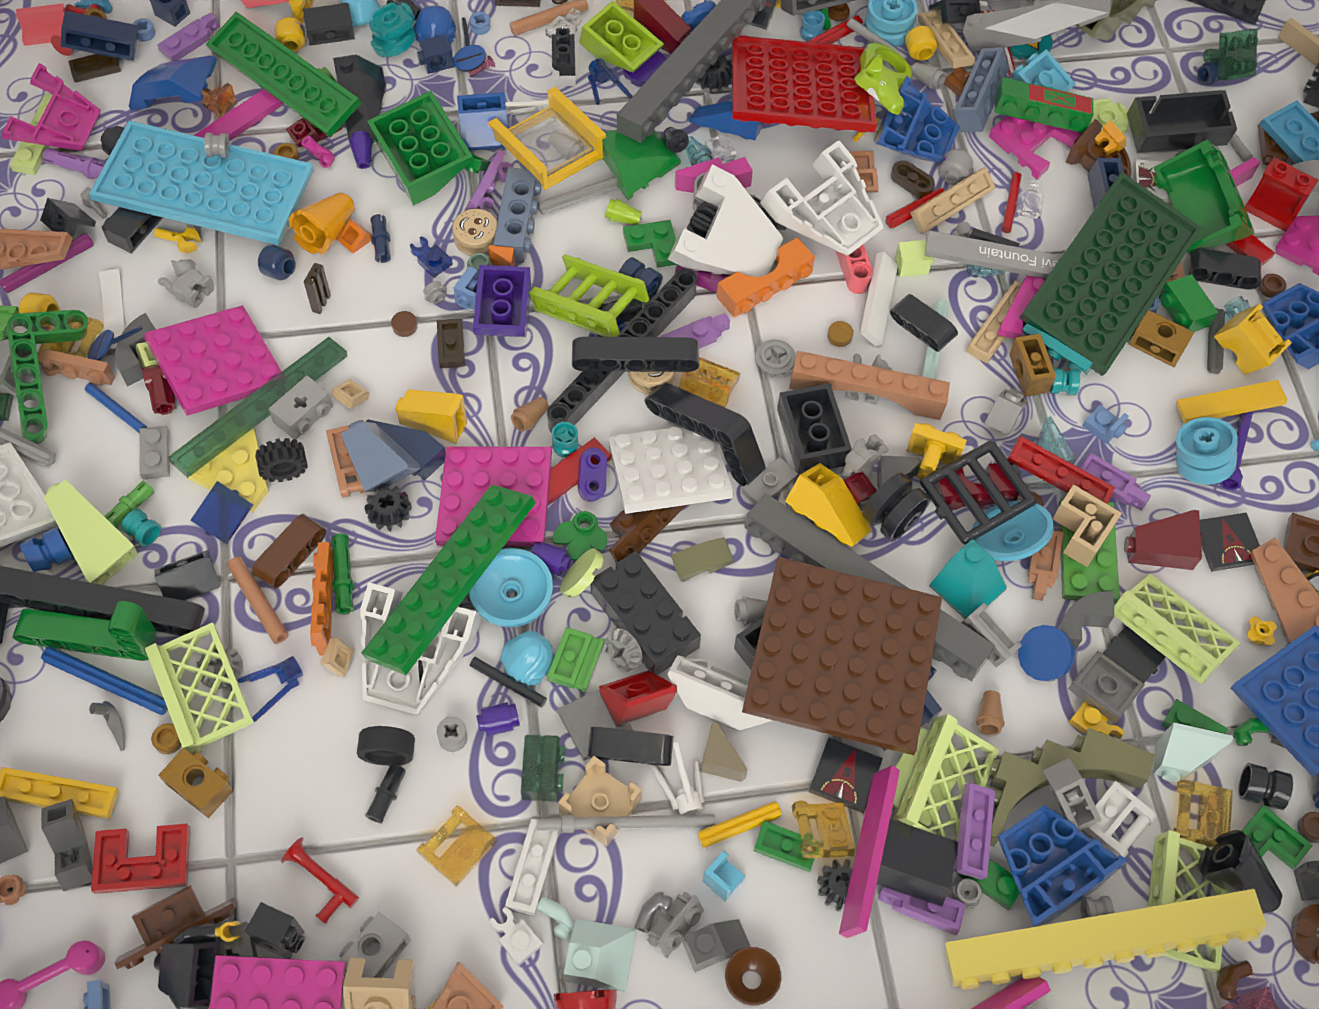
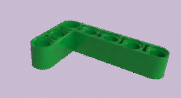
[7,310,88,444]
[12,601,157,661]

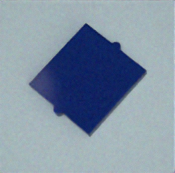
[190,481,254,544]

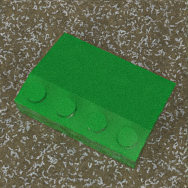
[367,91,473,206]

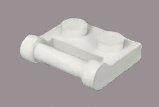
[1083,781,1157,858]

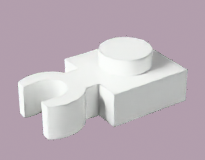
[490,907,543,966]

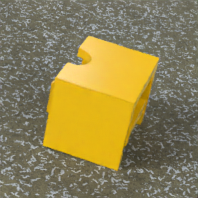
[1214,304,1291,375]

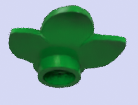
[553,511,607,562]

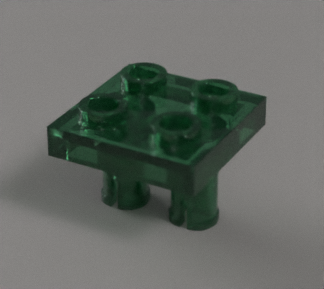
[1203,29,1258,80]

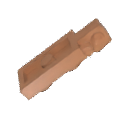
[1027,530,1063,601]

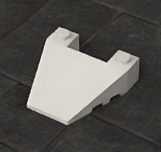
[760,140,884,256]
[668,165,784,277]
[360,582,481,715]

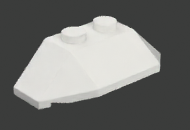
[668,655,773,730]

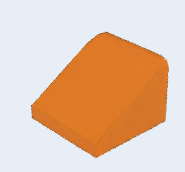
[336,219,372,254]
[489,245,515,266]

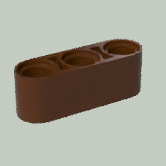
[252,514,326,589]

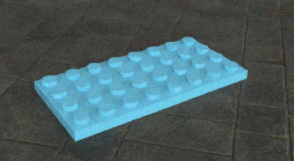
[89,120,314,245]

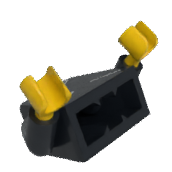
[154,921,241,1009]

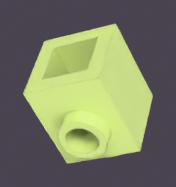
[895,240,935,277]

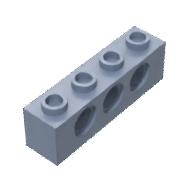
[954,47,1009,132]
[493,167,542,262]

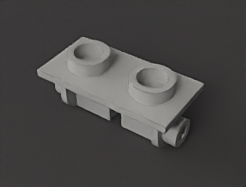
[647,892,704,958]

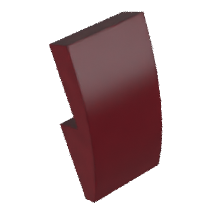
[286,118,342,147]

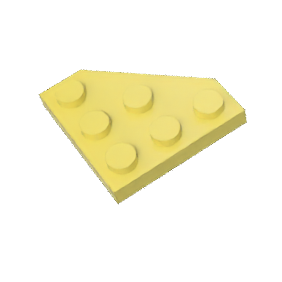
[184,413,269,512]

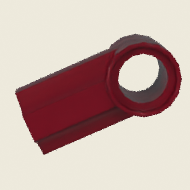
[142,365,177,415]

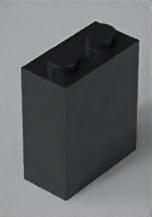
[877,819,958,907]

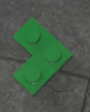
[623,220,678,268]
[1241,805,1313,869]

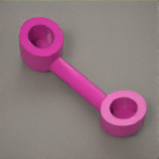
[0,940,105,1009]

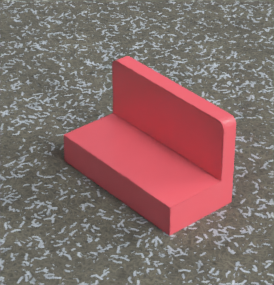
[16,3,66,46]

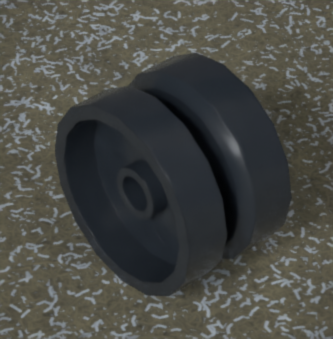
[862,472,931,542]

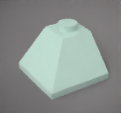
[1153,723,1233,782]
[564,919,636,992]

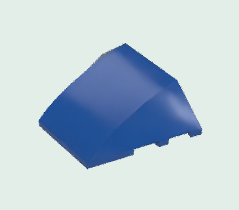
[129,56,217,110]
[873,76,960,163]
[1262,283,1319,369]
[998,805,1128,927]

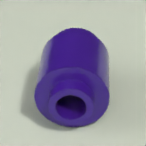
[531,542,571,576]
[476,702,520,737]

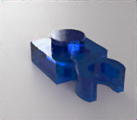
[410,236,453,278]

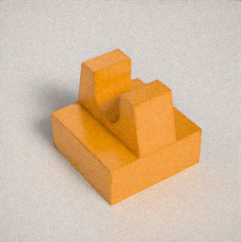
[1095,120,1126,155]

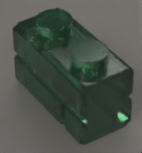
[521,735,566,801]

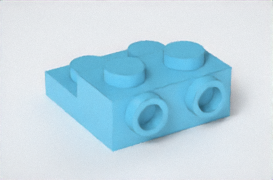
[1011,49,1075,92]

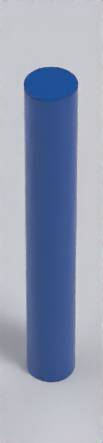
[84,383,147,434]

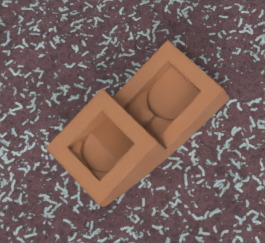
[849,151,879,193]

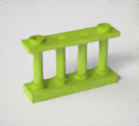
[529,254,649,337]

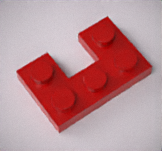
[91,823,190,894]

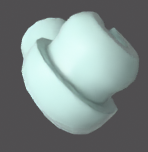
[537,896,574,940]

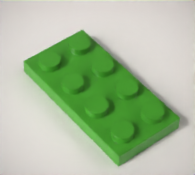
[1058,498,1120,604]

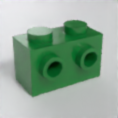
[1158,274,1219,332]

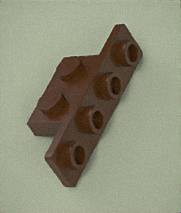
[609,505,687,563]
[114,885,236,969]

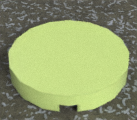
[1088,99,1129,135]
[560,549,604,598]

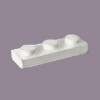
[505,819,560,916]

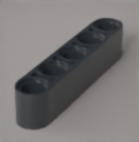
[572,337,700,372]

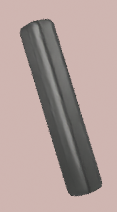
[1207,308,1225,374]

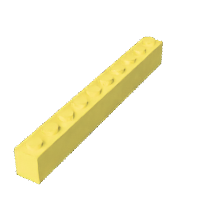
[945,889,1267,990]

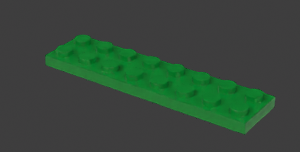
[205,11,362,138]
[361,484,536,675]

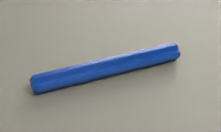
[41,647,168,715]

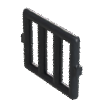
[920,440,1037,545]

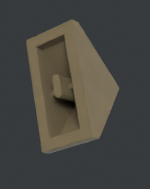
[701,721,748,782]

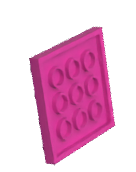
[144,305,286,416]
[435,446,552,546]
[210,955,346,1009]

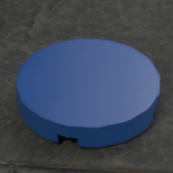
[1018,625,1075,682]

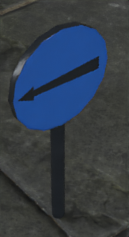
[453,17,486,72]

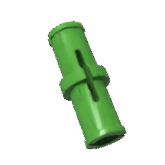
[104,480,155,529]

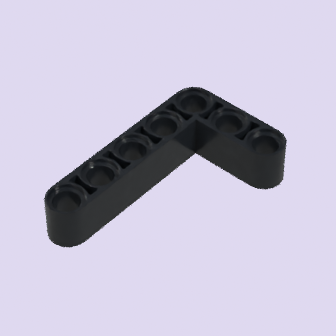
[644,382,766,487]

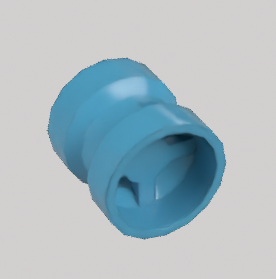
[800,10,825,42]

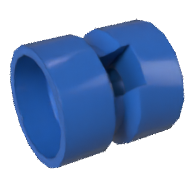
[20,527,74,572]

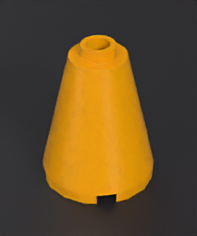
[288,193,355,255]

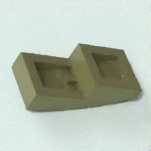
[671,537,735,582]

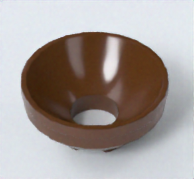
[725,947,782,1006]

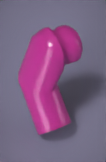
[301,136,334,168]

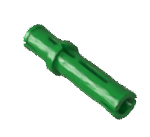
[331,533,355,615]

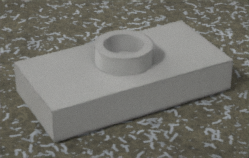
[742,457,798,505]

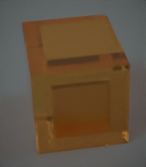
[201,83,237,117]

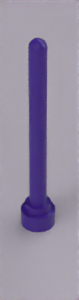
[1219,411,1254,490]

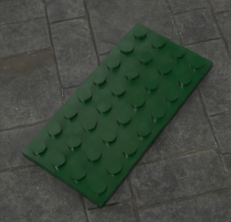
[1019,172,1203,376]

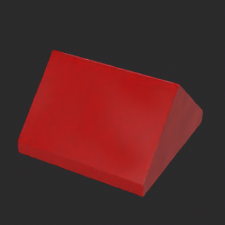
[599,670,677,726]

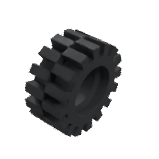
[255,438,308,482]

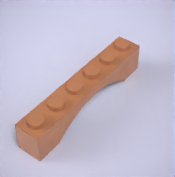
[789,350,950,420]

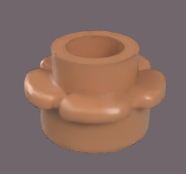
[0,875,26,905]

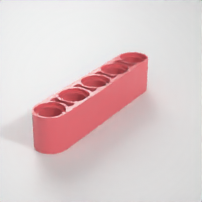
[835,244,873,294]

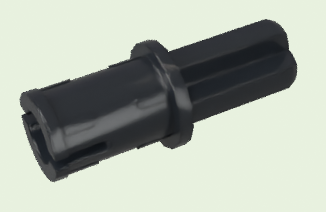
[365,764,406,824]

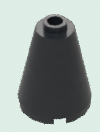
[1198,830,1283,913]

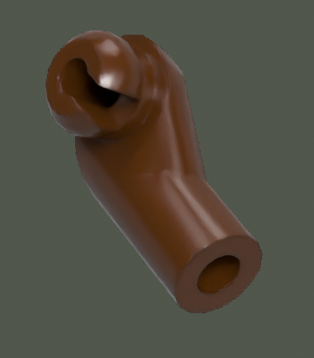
[1216,960,1253,1000]

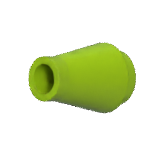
[605,199,642,225]

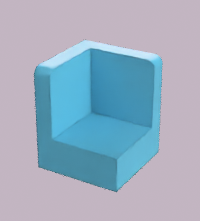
[703,851,746,901]

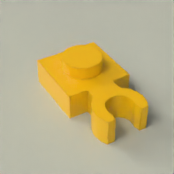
[1068,702,1125,739]

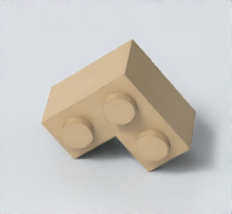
[1053,485,1122,567]

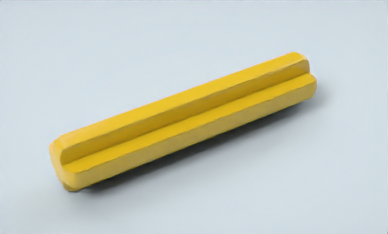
[698,801,782,848]

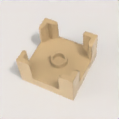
[558,756,642,847]
[343,958,416,1009]

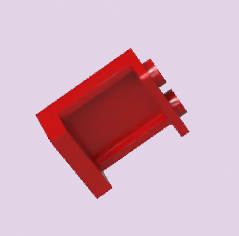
[1245,157,1319,232]

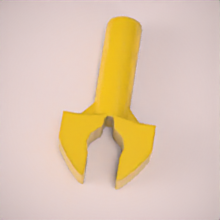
[154,227,201,253]

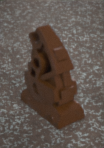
[1065,119,1131,177]

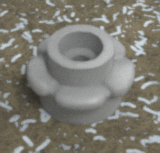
[423,281,447,304]
[952,878,982,908]

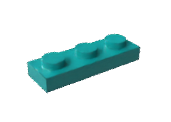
[1022,324,1093,375]

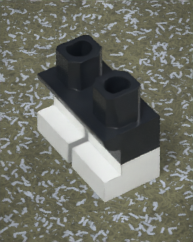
[552,28,576,86]

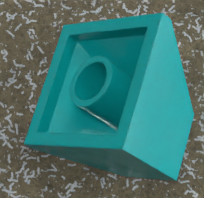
[929,539,1007,619]

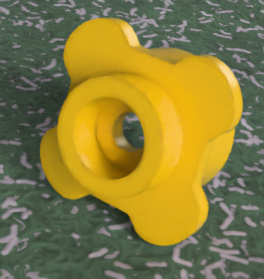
[1247,616,1277,646]

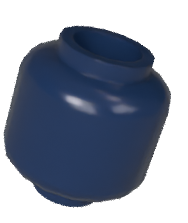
[258,245,296,281]

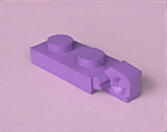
[157,13,219,61]
[661,313,730,349]
[1080,453,1151,510]
[878,886,966,935]

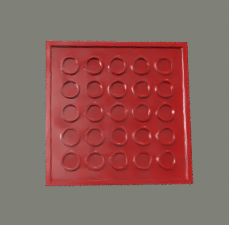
[731,35,877,133]

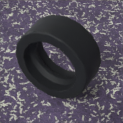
[357,726,415,766]

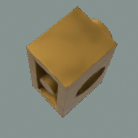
[1129,310,1194,368]
[1009,334,1056,397]
[158,748,233,819]

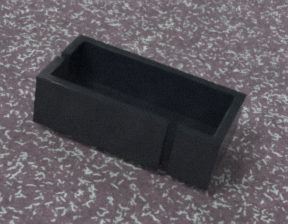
[1127,90,1237,153]
[590,551,701,675]

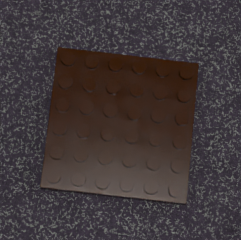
[742,557,942,756]

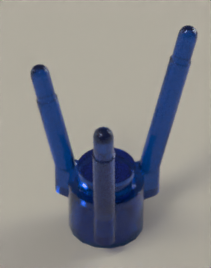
[587,58,633,105]
[237,656,303,722]

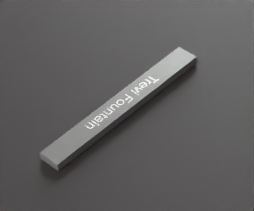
[924,230,1061,279]

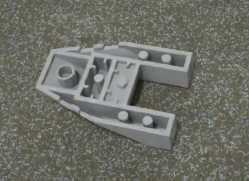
[963,0,1112,52]

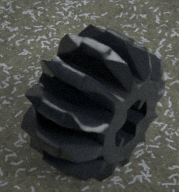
[696,55,732,92]
[687,201,718,239]
[364,484,412,532]
[817,859,853,912]

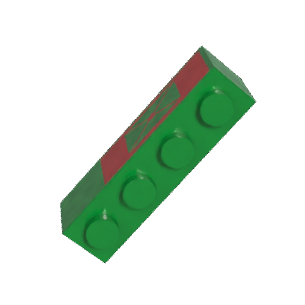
[995,77,1094,133]

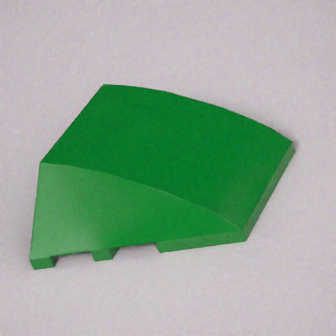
[602,130,681,200]

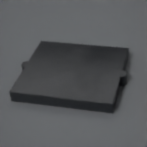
[1102,626,1166,684]

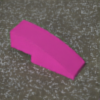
[674,157,753,193]

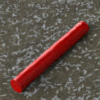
[1002,172,1022,233]

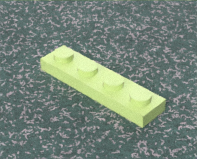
[10,93,53,175]

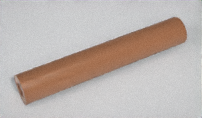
[509,0,588,36]
[227,557,289,644]

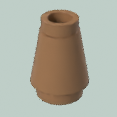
[511,397,549,432]
[976,690,1005,735]

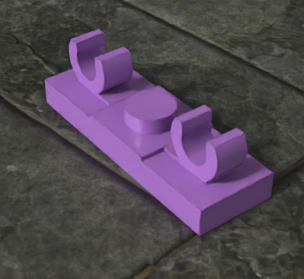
[464,149,513,212]
[954,782,995,880]

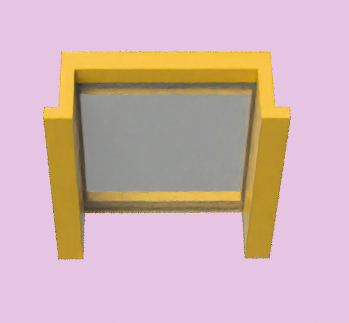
[488,87,606,190]

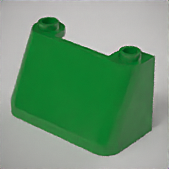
[1153,139,1254,254]

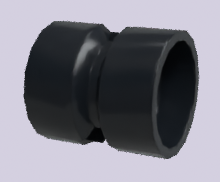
[1238,763,1293,810]

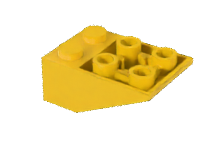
[785,463,872,547]

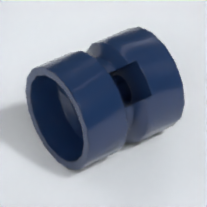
[618,257,663,302]

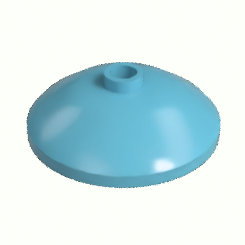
[972,501,1054,561]
[469,548,553,627]

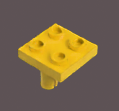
[906,422,967,480]

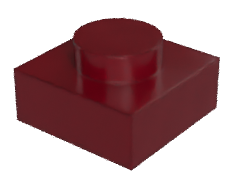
[844,471,877,504]

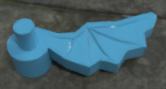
[74,0,113,13]

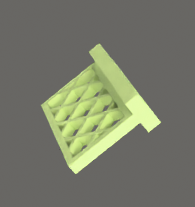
[1114,573,1241,685]
[145,622,254,754]
[893,714,999,841]
[1148,830,1227,972]

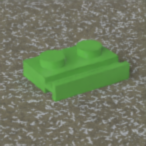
[547,627,605,693]

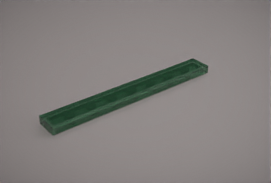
[168,337,347,478]

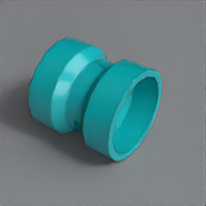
[1049,368,1080,396]
[552,422,578,458]
[121,509,161,547]

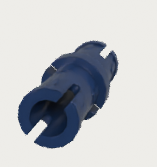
[370,214,391,263]

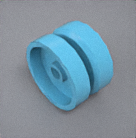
[864,0,918,47]
[1176,417,1238,485]

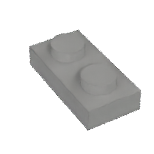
[140,426,170,480]

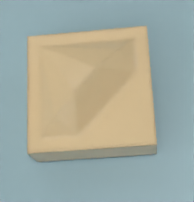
[331,379,370,409]
[320,638,354,676]

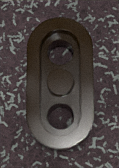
[891,161,935,198]

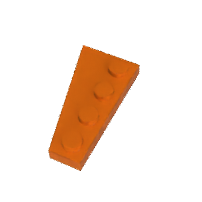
[310,542,333,656]

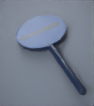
[88,326,143,361]

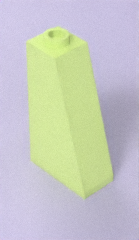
[43,479,138,585]

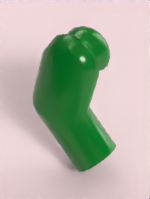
[1233,718,1271,746]

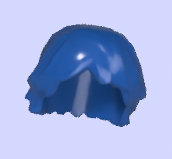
[681,0,716,32]
[413,5,456,43]

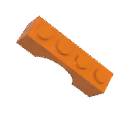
[716,237,815,318]

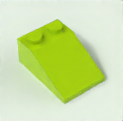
[579,0,664,73]

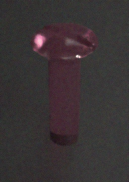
[469,55,495,77]

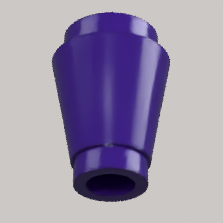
[349,131,373,169]

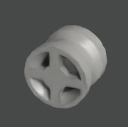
[204,132,230,158]
[436,717,468,752]
[1081,896,1114,919]

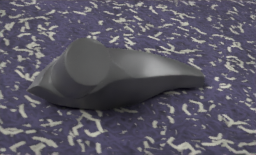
[89,701,124,751]

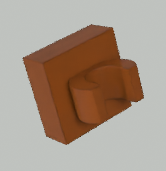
[944,67,971,97]

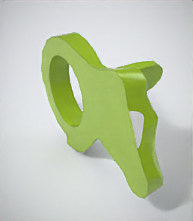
[854,43,912,115]

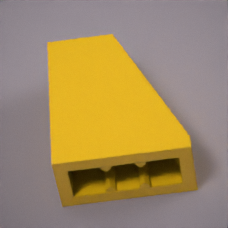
[395,389,467,444]

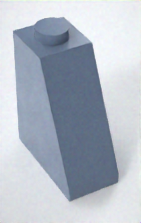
[341,420,421,492]

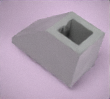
[984,388,1028,435]

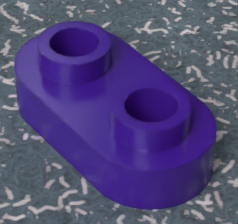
[578,448,607,502]

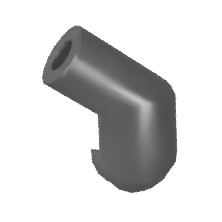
[634,892,673,933]

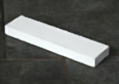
[860,251,898,346]

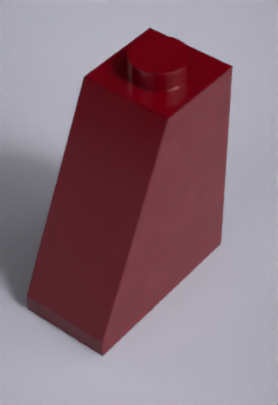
[633,0,691,54]
[1124,510,1202,570]

